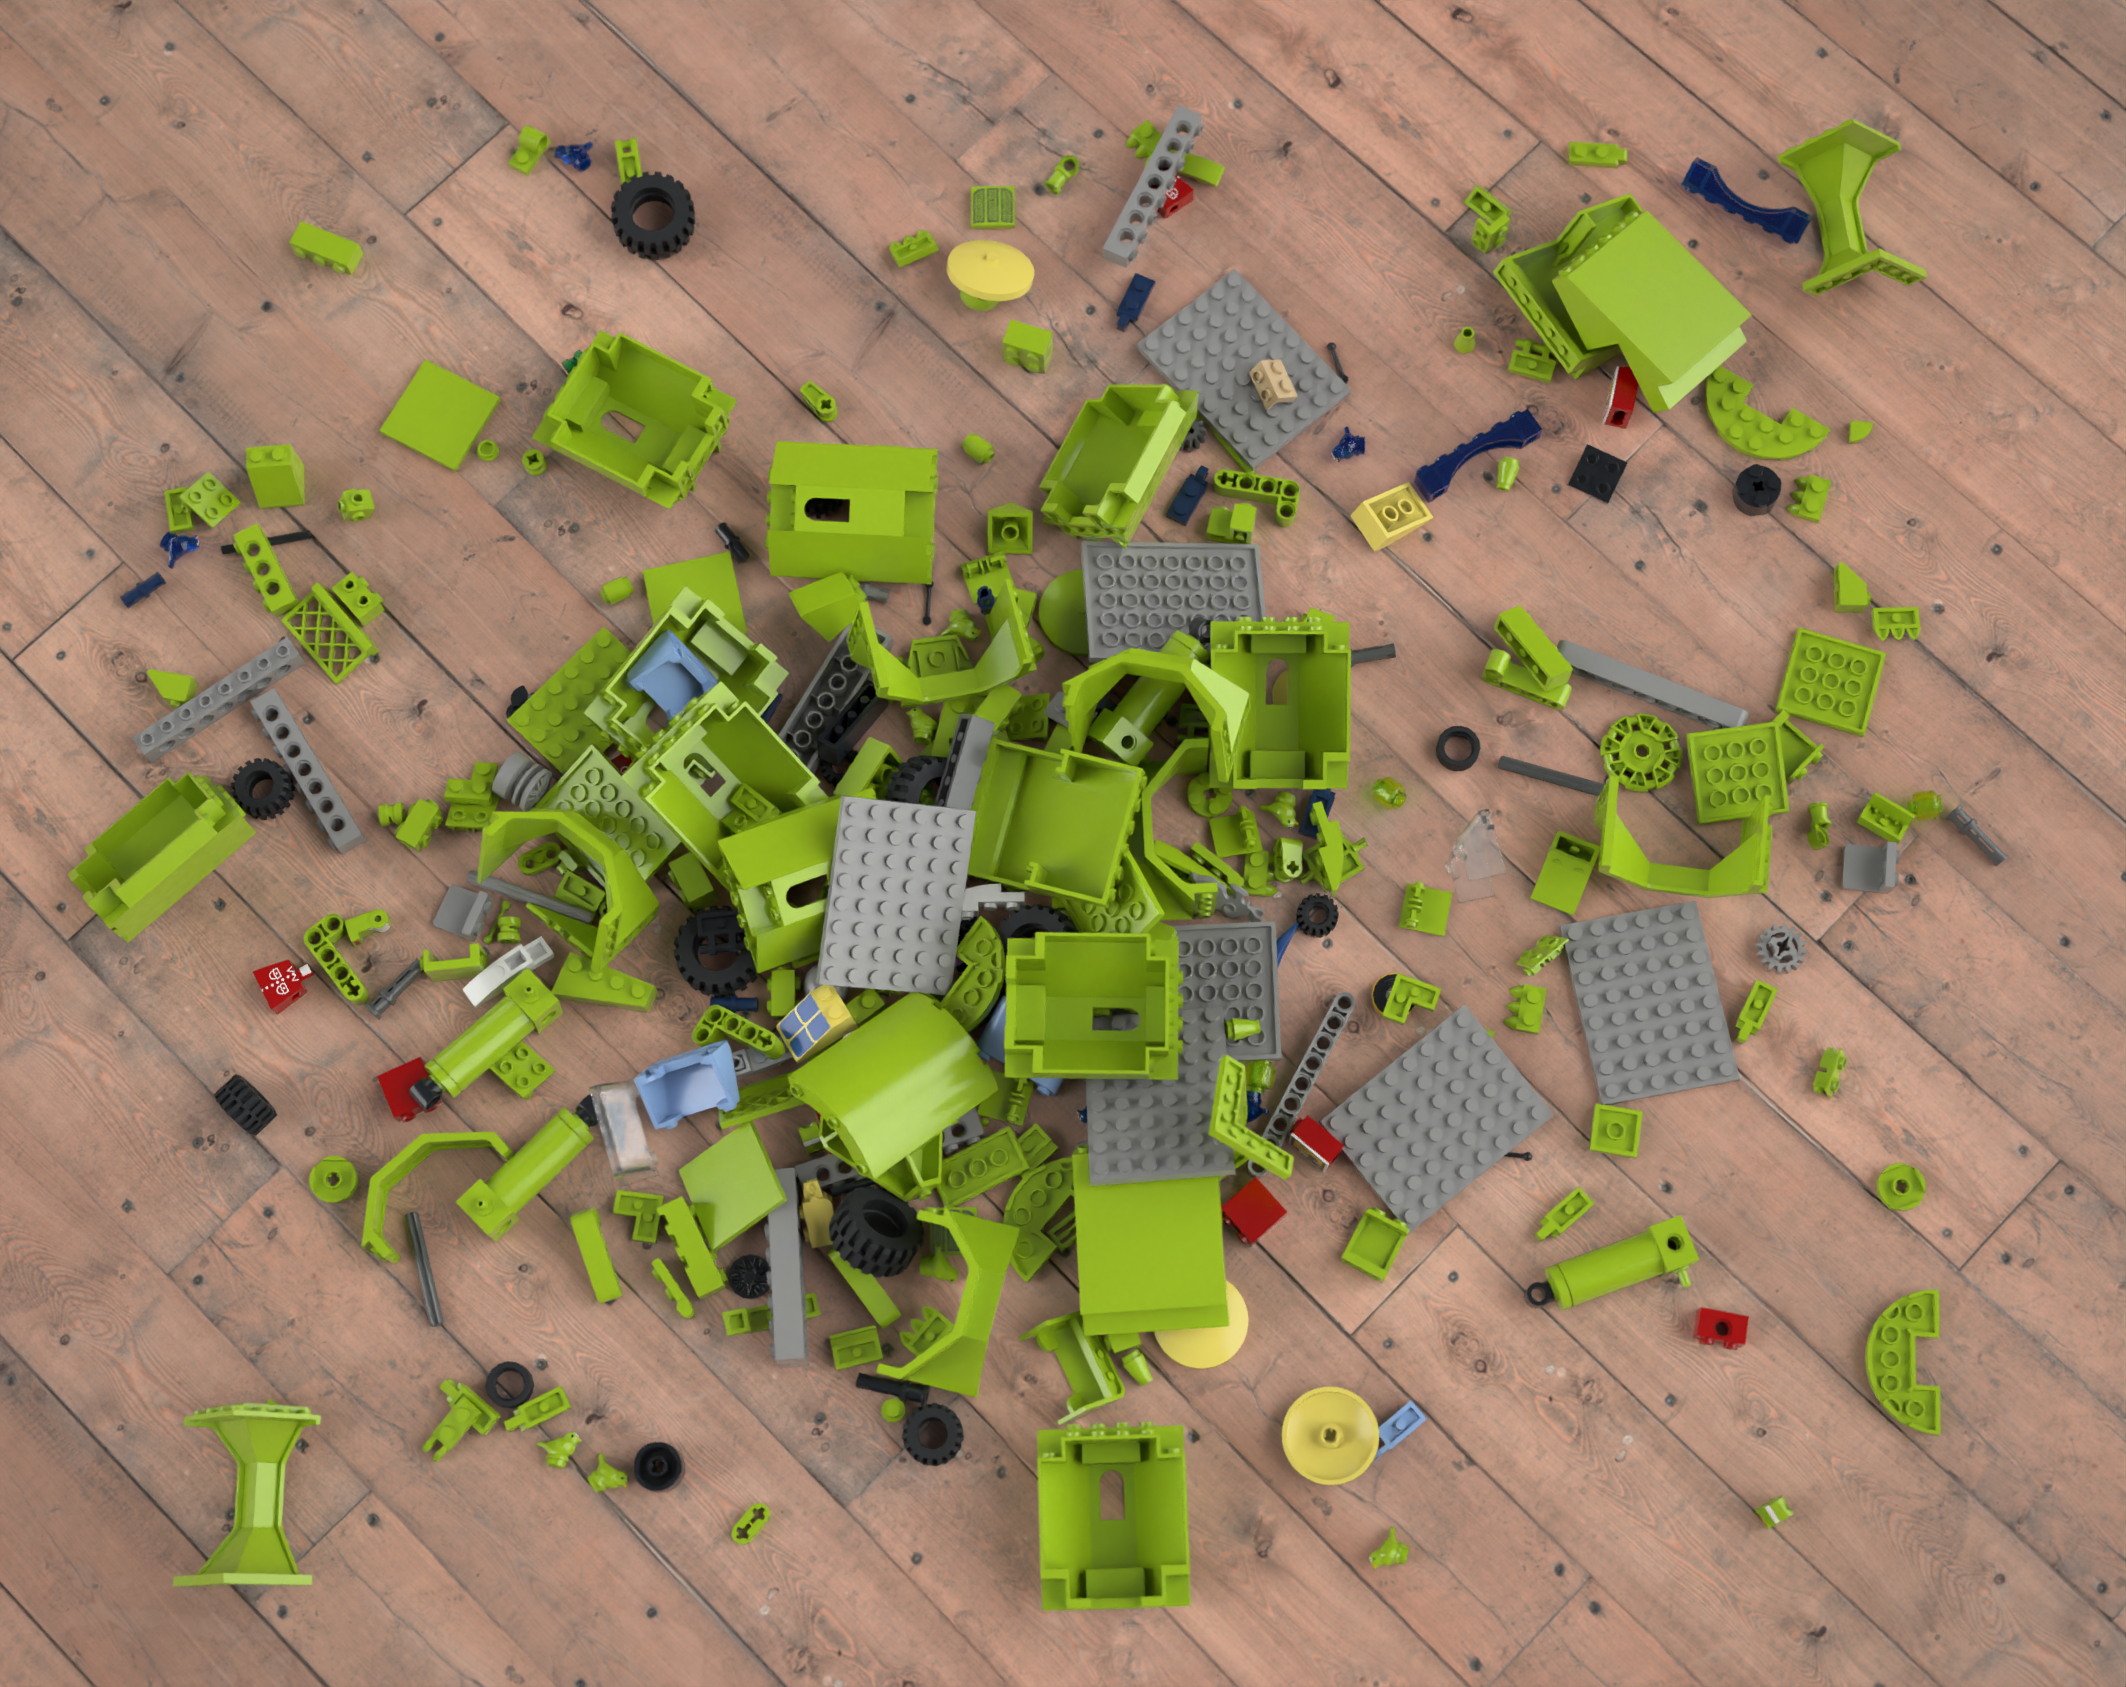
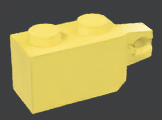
[799,1178,835,1248]

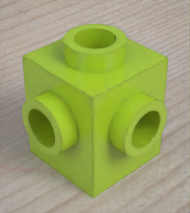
[337,488,375,522]

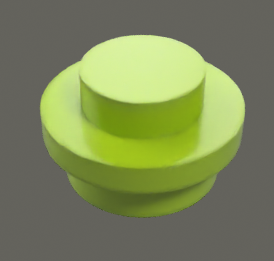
[477,440,499,462]
[881,1398,906,1423]

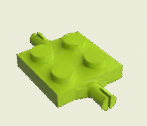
[1297,832,1368,893]

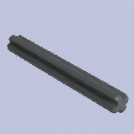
[1498,756,1605,796]
[405,1212,444,1327]

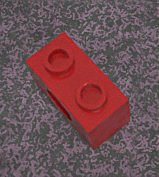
[1693,1307,1749,1350]

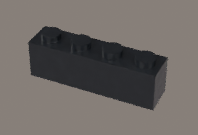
[817,680,888,766]

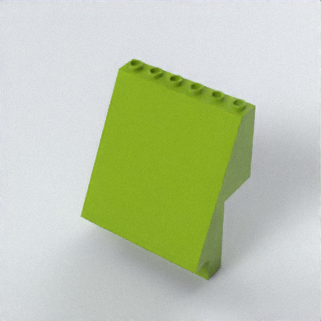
[1493,193,1644,380]
[1552,211,1752,413]
[967,738,1147,908]
[1072,1145,1229,1336]

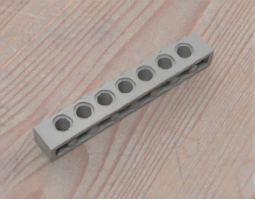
[1103,105,1204,268]
[132,637,305,763]
[250,688,367,854]
[795,1107,985,1193]

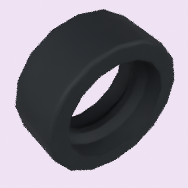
[1436,726,1481,771]
[486,1361,534,1409]

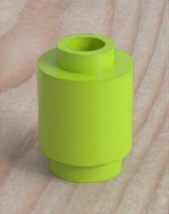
[961,433,995,465]
[599,576,635,606]

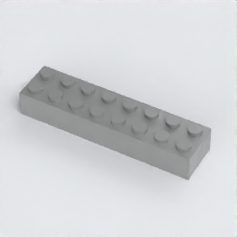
[778,623,894,774]
[765,1168,809,1368]

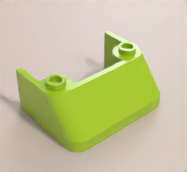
[1019,1311,1125,1425]

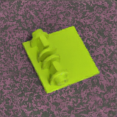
[179,471,241,528]
[960,551,1015,605]
[1007,693,1051,742]
[445,794,500,833]
[1209,806,1263,858]
[1399,881,1453,937]
[1515,935,1569,977]
[489,1041,556,1100]
[977,1070,1035,1126]

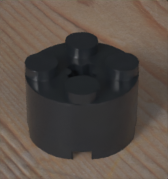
[1732,464,1781,516]
[633,1442,686,1493]

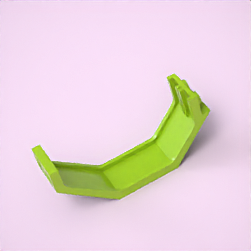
[361,1132,515,1265]

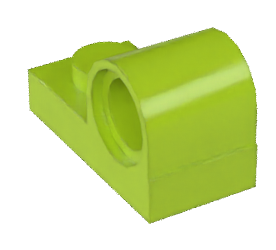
[509,125,551,176]

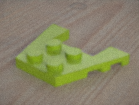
[901,634,989,708]
[930,697,1010,758]

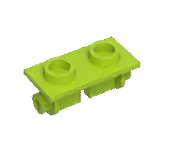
[1812,1047,1847,1099]

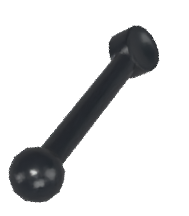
[1327,342,1349,384]
[923,581,934,626]
[1505,1152,1532,1161]

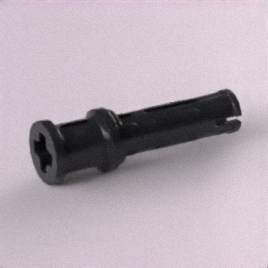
[856,1373,930,1406]

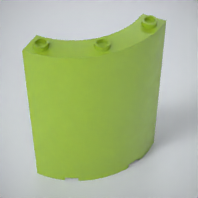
[787,992,999,1180]

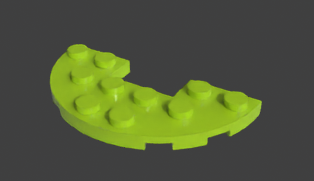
[1705,366,1831,461]
[923,916,1005,1032]
[1003,1157,1074,1284]
[1865,1290,1941,1436]

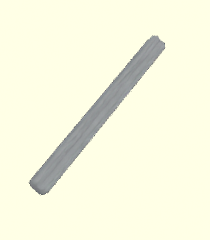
[467,870,594,924]

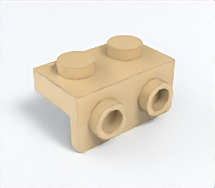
[1249,359,1298,409]

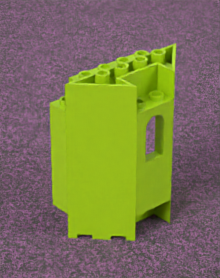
[532,330,737,509]
[1039,384,1199,550]
[765,441,939,584]
[583,586,789,786]
[1209,617,1351,789]
[621,681,829,893]
[67,771,257,943]
[718,787,877,974]
[1004,932,1183,1080]
[1037,1422,1191,1611]

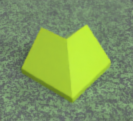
[988,502,1033,554]

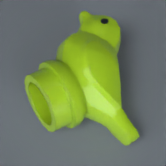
[940,609,982,641]
[906,707,938,745]
[1259,791,1298,829]
[920,1244,959,1284]
[537,1432,582,1469]
[587,1453,630,1493]
[1369,1527,1410,1569]

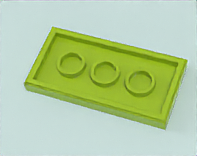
[935,1125,1031,1207]

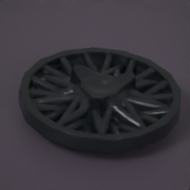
[728,1254,771,1299]

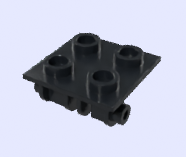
[1568,444,1628,503]

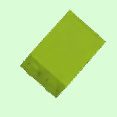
[246,444,305,509]
[789,571,867,642]

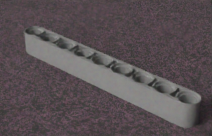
[1557,640,1749,729]
[1247,992,1355,1179]

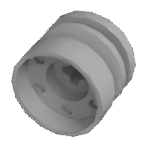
[492,752,552,812]

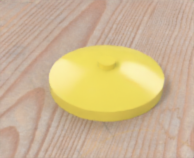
[947,240,1034,301]
[1154,1280,1248,1369]
[1282,1387,1379,1486]

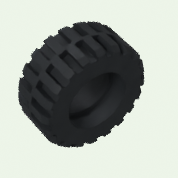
[611,171,696,260]
[885,755,947,804]
[996,904,1079,983]
[673,905,757,997]
[829,1186,924,1278]

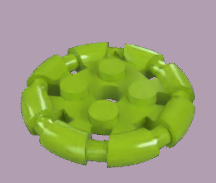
[1600,713,1683,792]

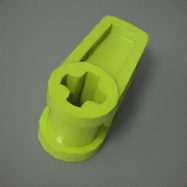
[800,381,838,423]

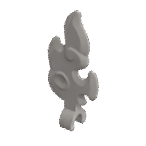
[1190,872,1265,922]

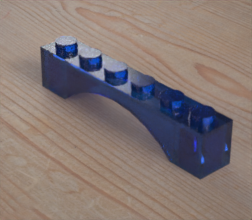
[1681,157,1813,244]
[1414,409,1542,503]

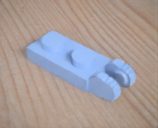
[1373,1400,1427,1461]

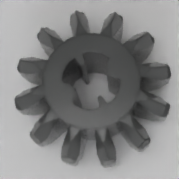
[1179,417,1207,453]

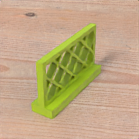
[281,582,380,685]
[718,1070,806,1129]

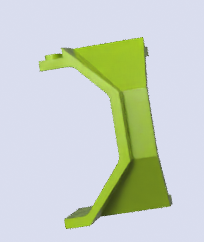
[1778,119,1927,296]
[846,579,1037,705]
[1062,648,1251,783]
[1126,738,1218,921]
[1594,775,1773,898]
[477,808,660,974]
[1209,1054,1294,1182]
[876,1206,1020,1398]
[173,1403,321,1587]

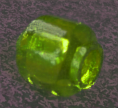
[1372,776,1407,810]
[1908,790,1943,821]
[1245,1060,1276,1094]

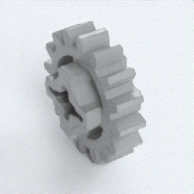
[1755,923,1807,975]

